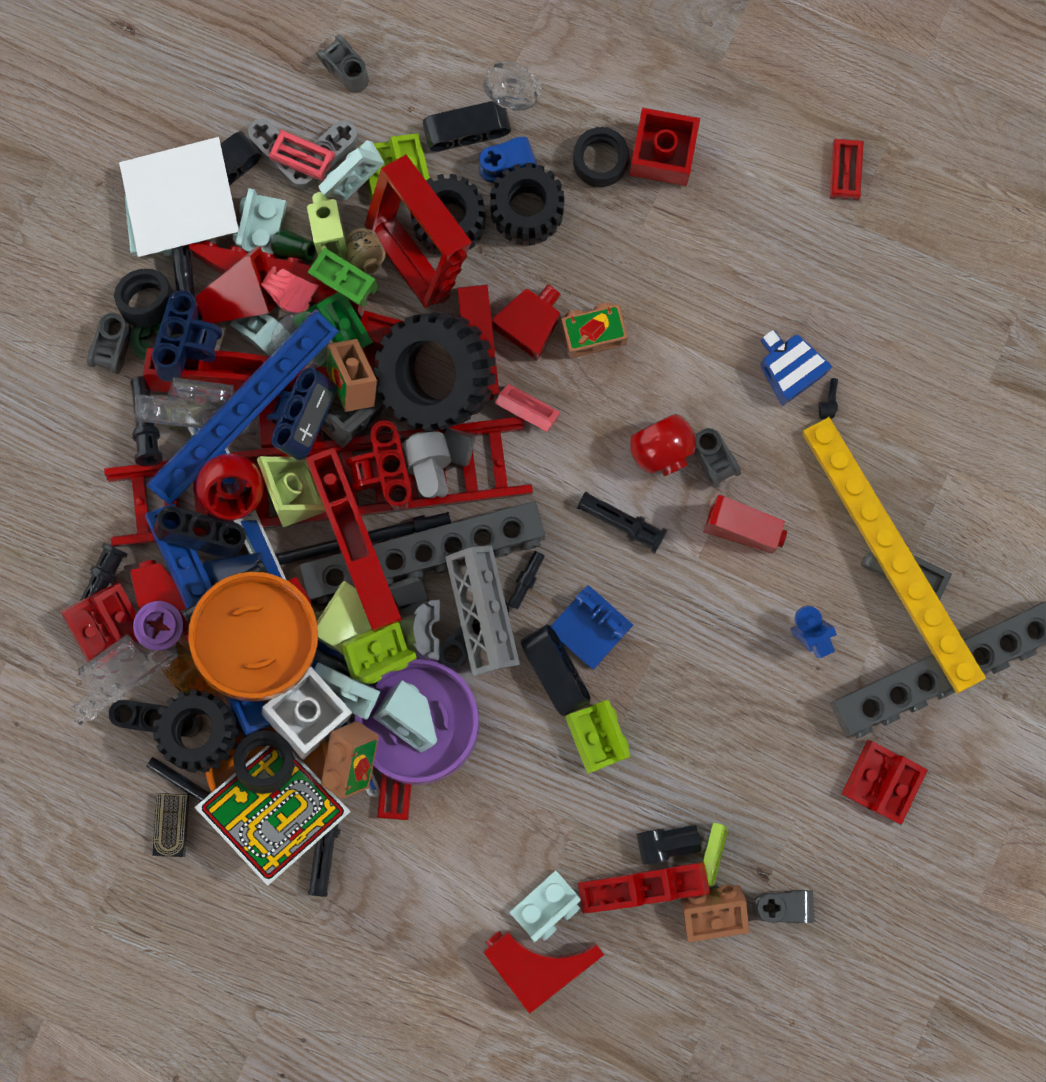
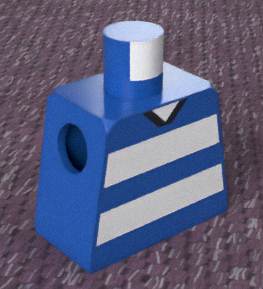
[760,330,832,406]

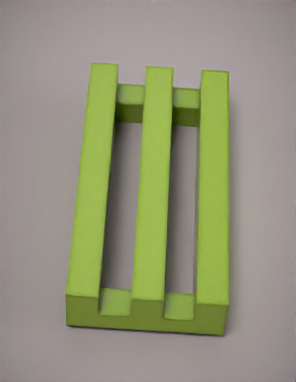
[703,822,729,887]

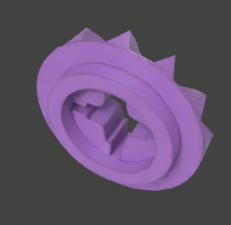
[133,601,184,651]

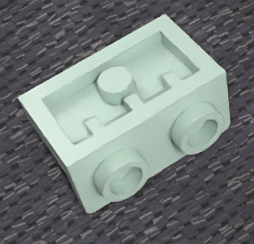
[318,140,384,201]
[233,188,287,256]
[314,663,380,720]
[510,870,581,942]

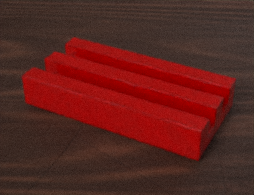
[830,139,864,200]
[377,773,412,820]

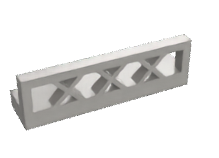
[445,545,520,676]

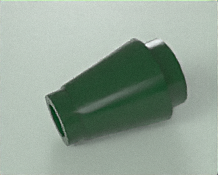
[271,229,317,259]

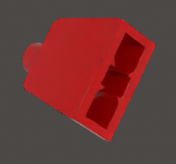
[492,284,561,361]

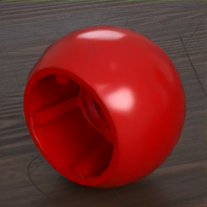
[630,413,696,476]
[196,454,264,521]

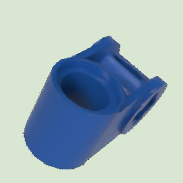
[479,136,538,183]

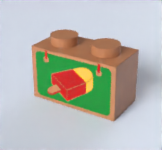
[560,302,628,359]
[326,339,377,412]
[321,721,379,799]

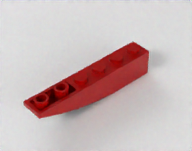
[189,241,363,318]
[143,348,330,394]
[306,447,402,632]

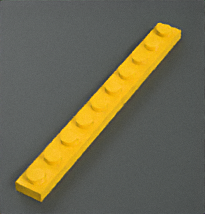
[802,417,986,694]

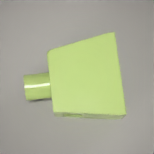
[307,192,348,262]

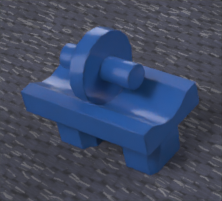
[790,605,837,659]

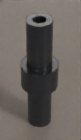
[508,551,545,610]

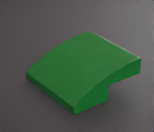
[290,292,373,367]

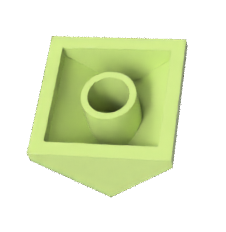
[257,456,326,528]

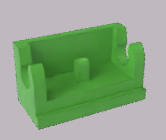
[308,247,378,307]

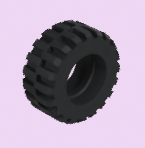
[373,312,496,431]

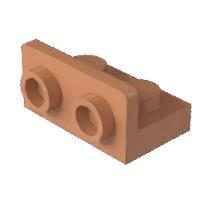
[680,884,750,942]

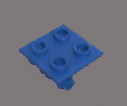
[551,585,633,670]

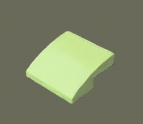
[317,581,371,655]

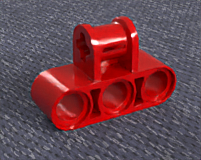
[346,420,413,511]

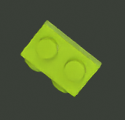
[340,622,417,684]
[565,699,631,774]

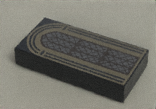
[152,793,189,857]

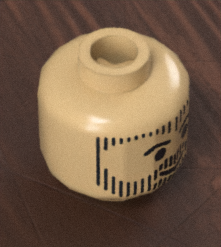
[345,228,386,274]

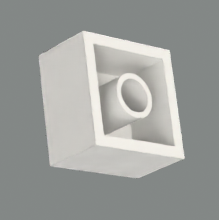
[261,667,352,760]

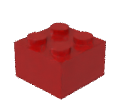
[629,107,700,186]

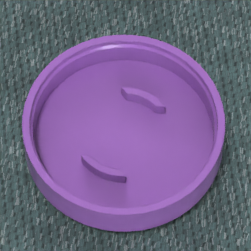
[355,659,480,785]

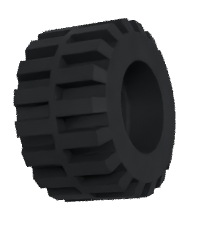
[490,163,565,245]
[410,174,485,255]
[153,690,239,773]

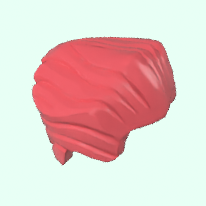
[261,266,319,313]

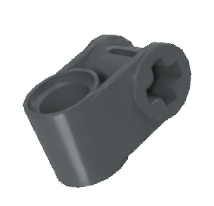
[316,34,369,93]
[87,313,131,374]
[694,428,741,488]
[752,890,815,923]

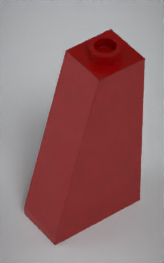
[457,284,499,400]

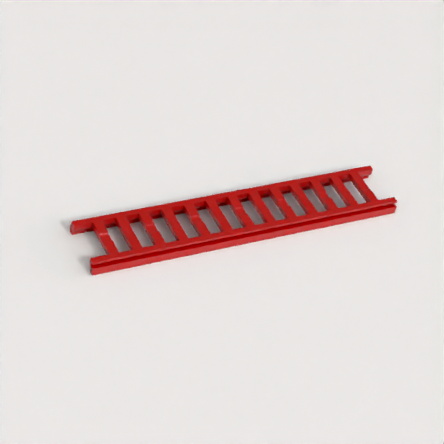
[104,416,533,547]

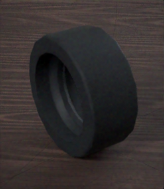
[573,127,629,187]
[114,269,173,327]
[233,730,294,794]

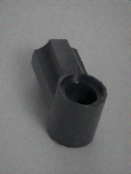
[636,825,701,865]

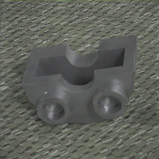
[399,599,440,661]

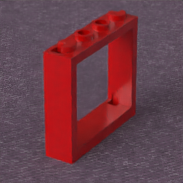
[364,154,472,309]

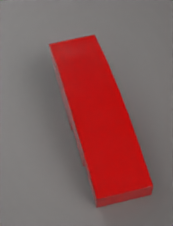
[578,862,710,914]

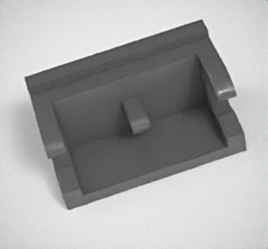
[321,391,385,448]

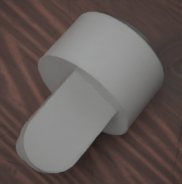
[402,431,451,498]

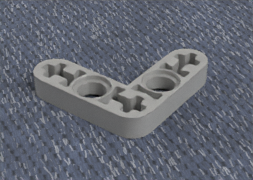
[248,119,358,190]

